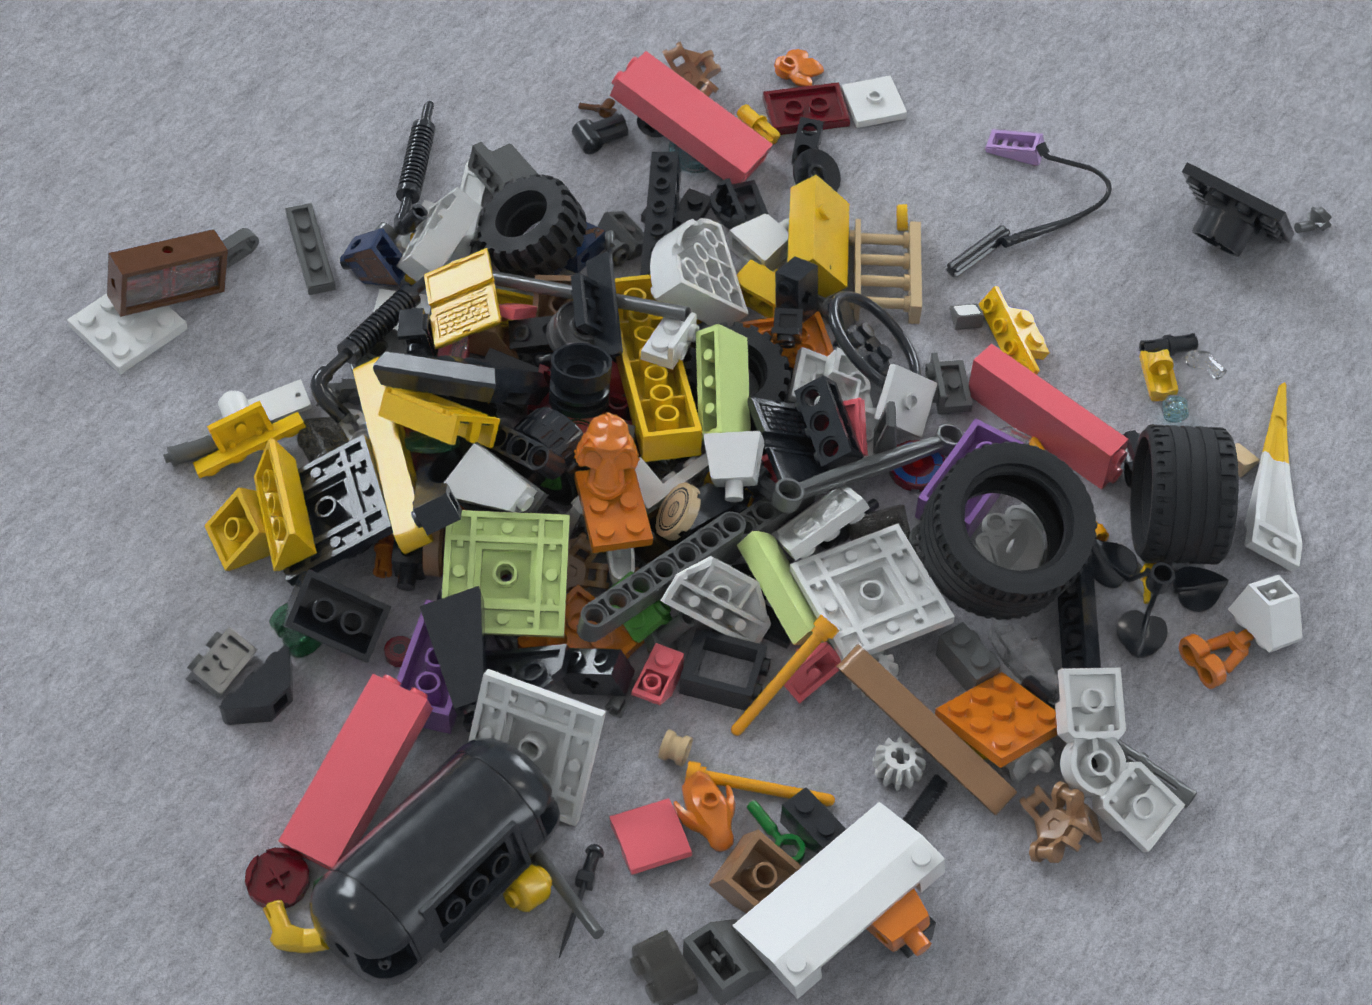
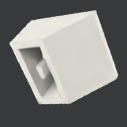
[1228,575,1303,653]

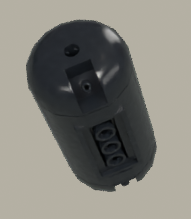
[309,738,560,986]

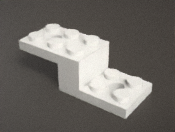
[566,453,709,536]

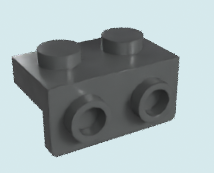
[925,353,973,414]

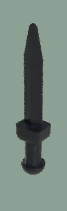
[559,844,604,958]

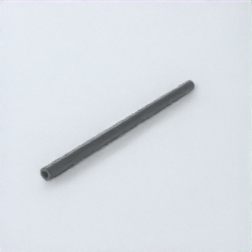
[448,263,691,321]

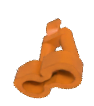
[1179,629,1255,689]

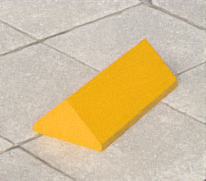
[254,439,317,571]

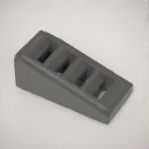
[873,401,897,455]

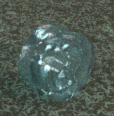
[1162,396,1189,423]

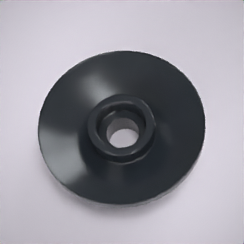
[793,149,841,192]

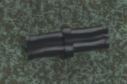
[1139,333,1198,357]

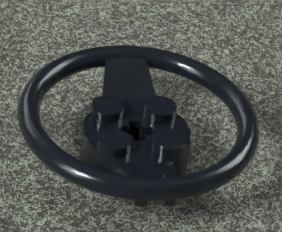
[827,291,921,389]

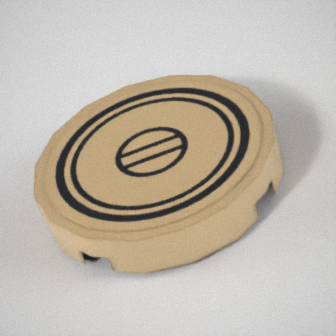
[656,482,701,541]

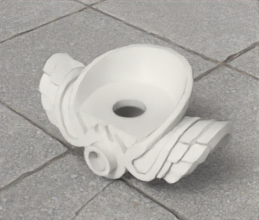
[975,502,1045,571]

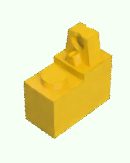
[737,259,778,318]

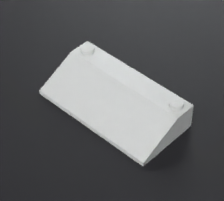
[732,802,945,999]

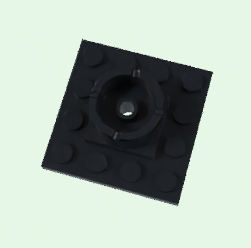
[1182,162,1294,257]
[283,434,393,586]

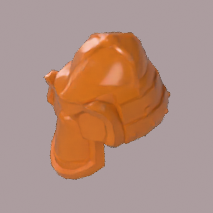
[574,412,640,500]

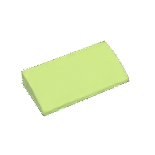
[737,531,830,645]

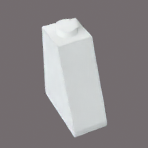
[444,443,537,513]

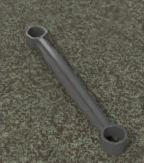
[771,423,964,513]

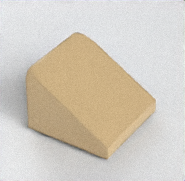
[1235,443,1260,478]

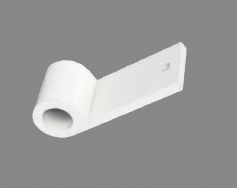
[218,379,312,424]

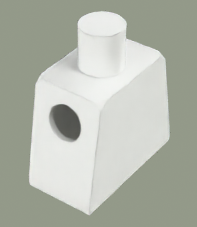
[729,214,789,271]
[704,431,764,502]

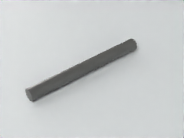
[532,849,604,939]

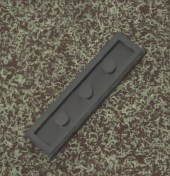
[285,203,336,295]

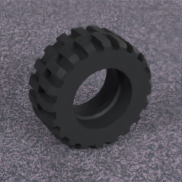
[477,174,587,278]
[683,322,791,431]

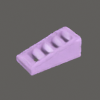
[985,129,1044,165]

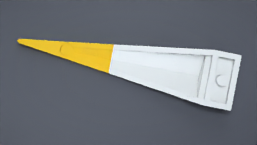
[1244,382,1302,572]

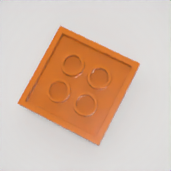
[935,672,1058,768]

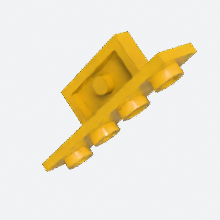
[978,286,1050,375]
[193,401,306,478]

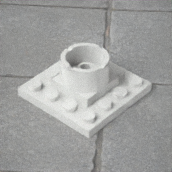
[790,524,955,661]
[468,669,606,826]

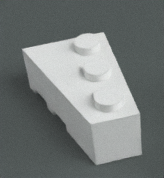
[397,187,483,282]

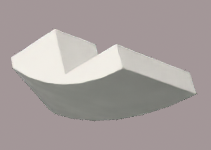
[787,347,877,418]

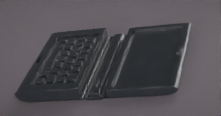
[747,396,829,482]

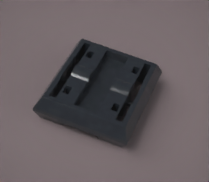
[373,351,549,405]

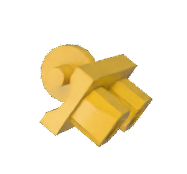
[1139,349,1179,401]

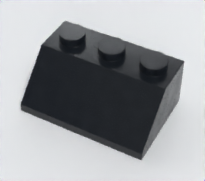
[283,569,392,663]

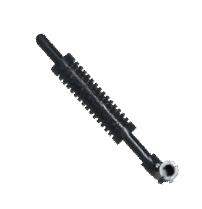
[393,101,436,236]
[310,276,426,424]

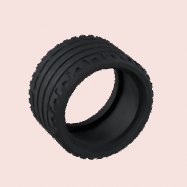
[1130,424,1239,565]

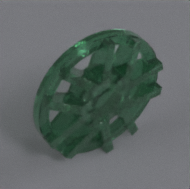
[404,432,461,453]

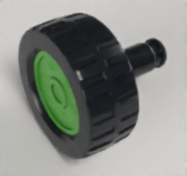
[513,407,590,506]

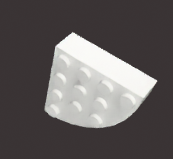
[650,218,749,326]

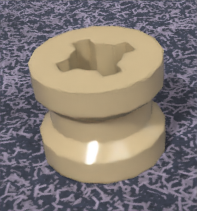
[658,729,693,767]

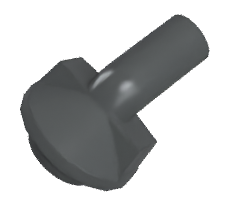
[1294,207,1332,233]
[605,230,629,266]

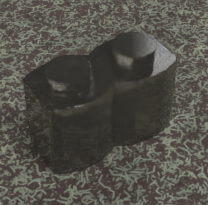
[629,930,698,1005]

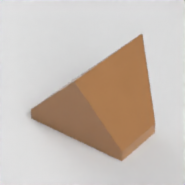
[468,323,520,360]

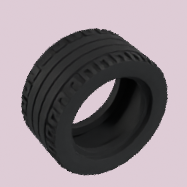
[918,441,1097,620]

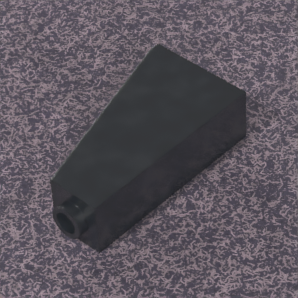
[419,586,486,717]

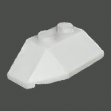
[661,556,771,644]

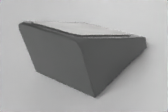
[949,303,984,330]

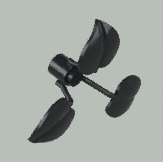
[1092,539,1229,658]

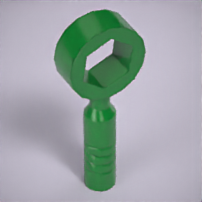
[746,800,805,864]

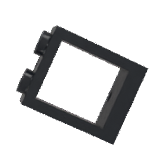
[679,628,771,711]

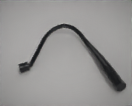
[1001,142,1112,248]

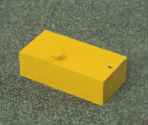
[787,175,850,298]

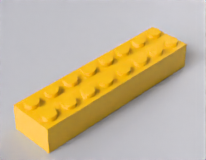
[615,274,702,462]

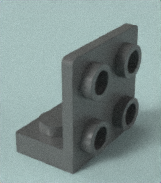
[468,142,539,195]

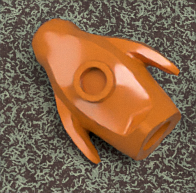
[673,771,736,852]

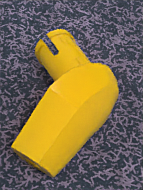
[263,900,329,953]

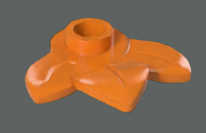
[774,49,824,87]

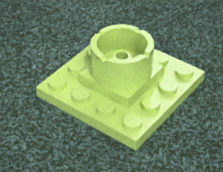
[442,510,570,638]

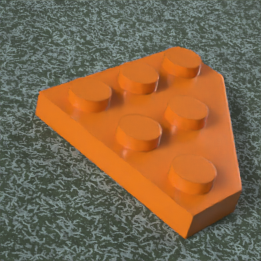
[740,311,834,368]
[517,585,644,659]

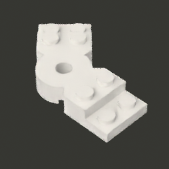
[1055,667,1185,853]

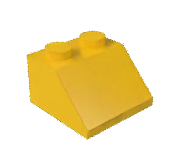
[204,487,270,571]

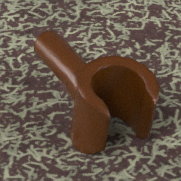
[578,98,617,119]

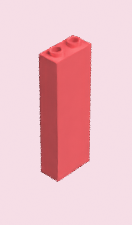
[610,51,773,184]
[969,344,1128,490]
[278,674,433,871]

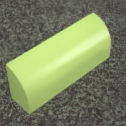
[696,324,751,442]

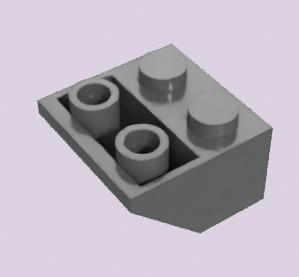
[683,919,772,1005]

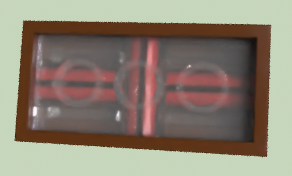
[107,229,228,317]

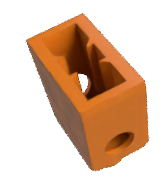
[866,888,932,956]

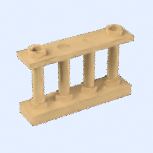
[849,219,922,324]

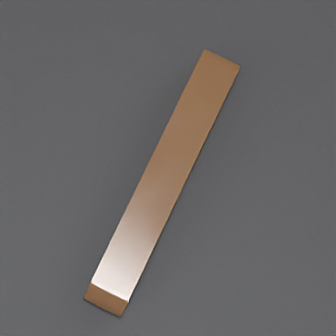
[836,644,1017,815]

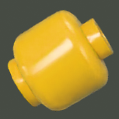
[503,864,552,912]

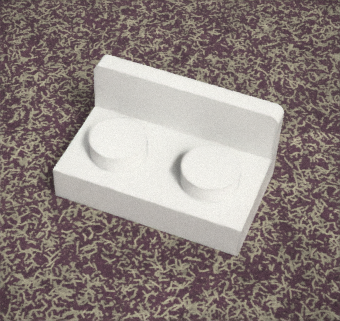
[641,312,699,370]

